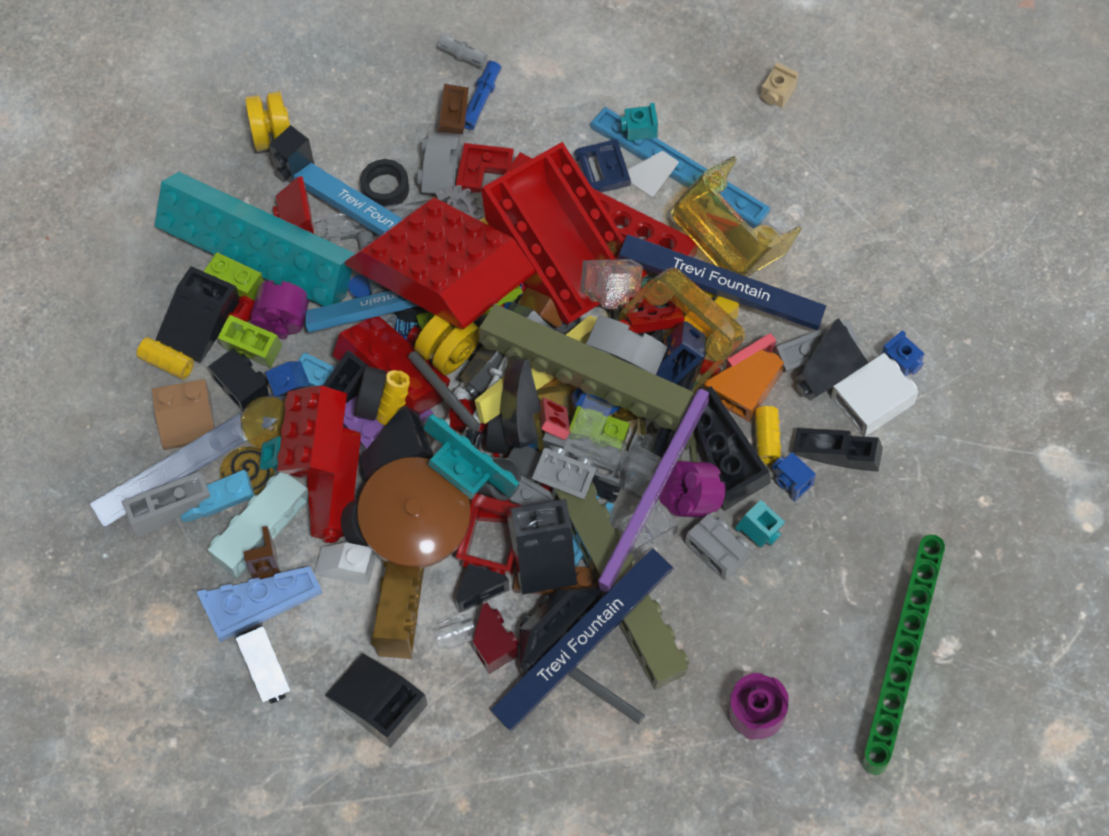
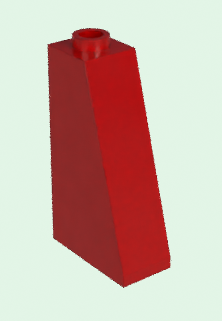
[307,427,361,543]

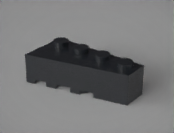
[692,386,771,511]

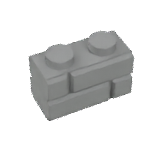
[685,514,750,580]

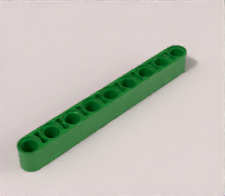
[862,534,945,775]

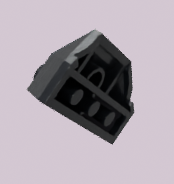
[519,588,602,678]

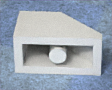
[314,542,376,586]

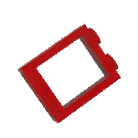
[456,494,523,575]

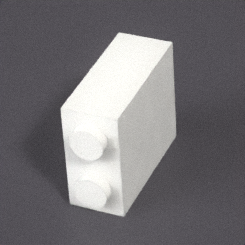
[831,353,918,437]

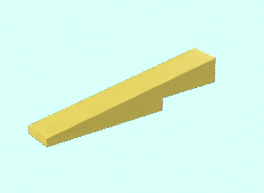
[475,315,597,424]

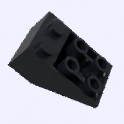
[155,266,240,364]
[506,499,577,595]
[325,653,428,748]

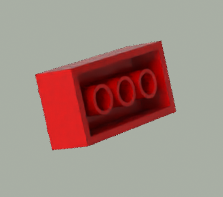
[333,316,451,415]

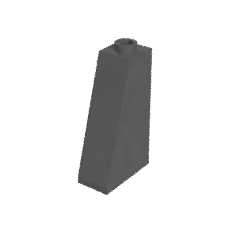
[460,302,551,398]

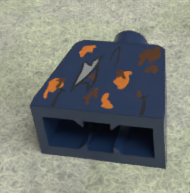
[656,321,706,384]

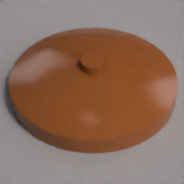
[358,457,470,568]

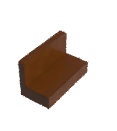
[437,84,469,135]
[244,526,281,579]

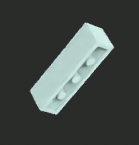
[208,472,309,579]

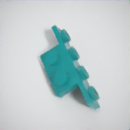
[423,414,519,500]

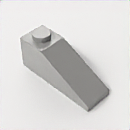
[122,471,210,537]

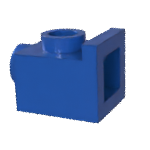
[881,330,925,377]
[772,452,816,502]

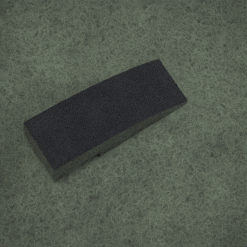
[501,356,541,448]
[792,428,883,472]

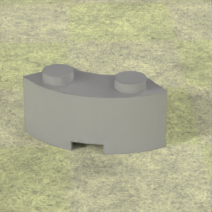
[418,132,460,193]
[586,315,667,375]

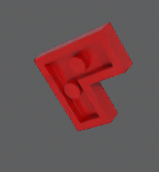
[456,143,514,194]

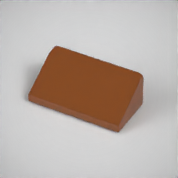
[517,288,562,328]

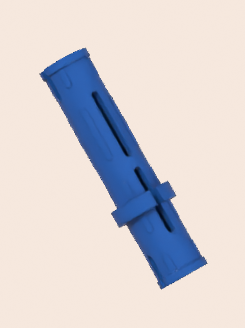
[464,61,502,130]

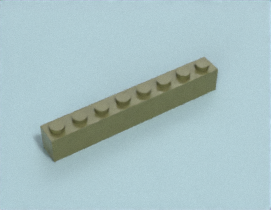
[479,304,693,431]
[552,482,689,690]

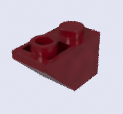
[473,602,519,674]

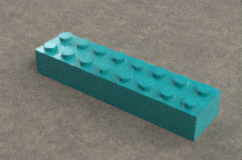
[154,171,355,306]

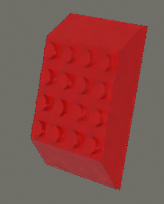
[481,141,647,325]
[345,197,535,330]

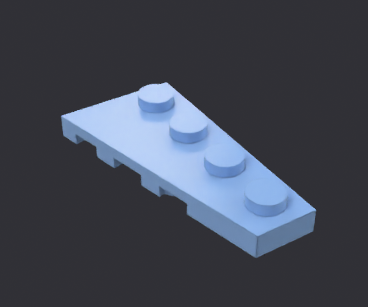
[196,566,323,642]

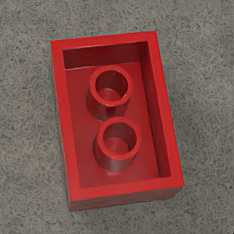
[277,385,347,478]

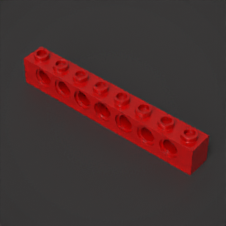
[504,152,698,258]

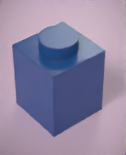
[265,361,311,397]

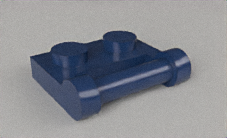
[574,139,631,192]

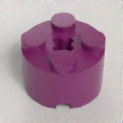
[250,281,309,339]
[659,461,725,518]
[728,673,789,740]

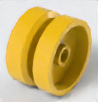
[245,91,290,152]
[414,315,479,375]

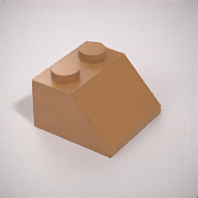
[152,379,215,450]

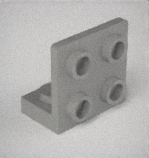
[532,445,598,500]

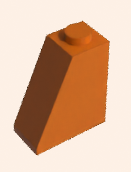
[704,349,784,422]

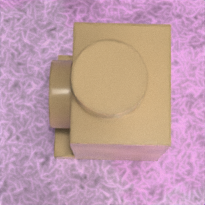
[760,62,799,108]

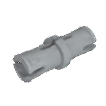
[438,33,488,68]

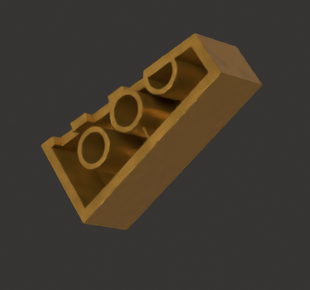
[372,561,425,659]

